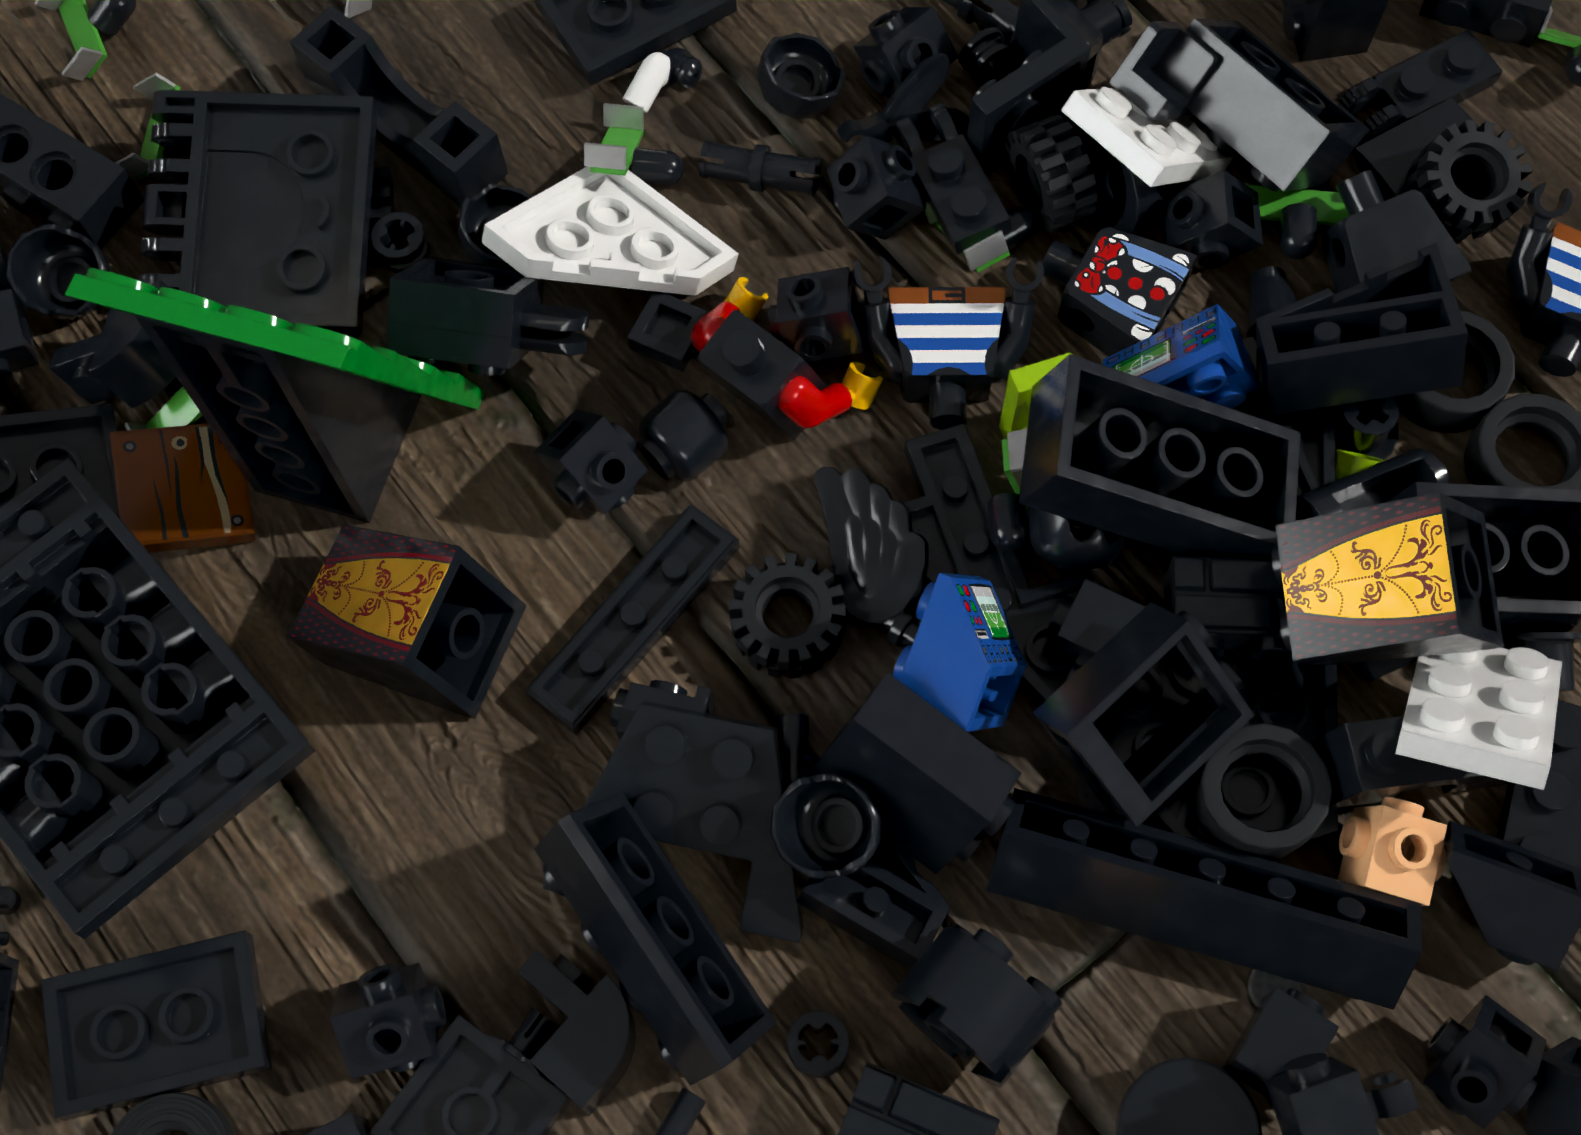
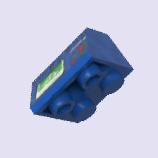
[1103,304,1262,409]
[893,573,1027,732]

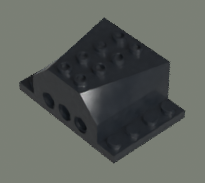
[0,458,315,939]

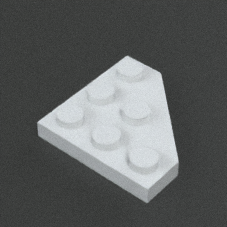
[482,166,739,296]

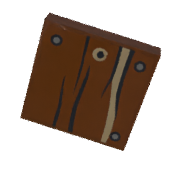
[109,424,255,553]

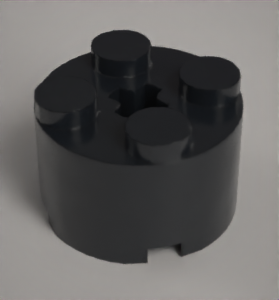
[891,924,1062,1088]

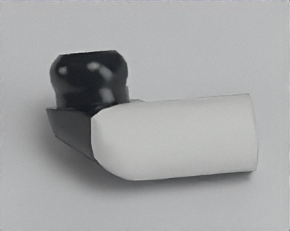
[622,48,703,114]

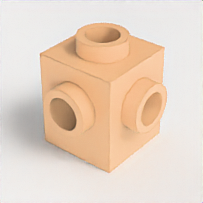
[1338,797,1447,906]

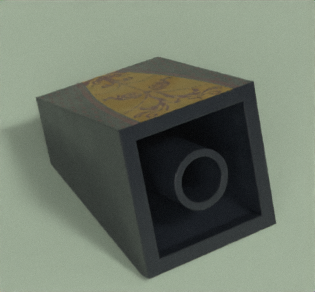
[1272,492,1504,666]
[287,524,527,719]

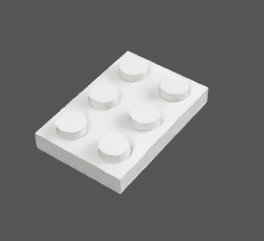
[1061,87,1234,187]
[1395,647,1562,790]

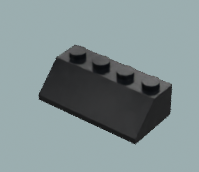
[534,792,777,1086]

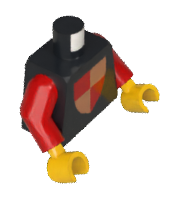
[691,277,883,441]

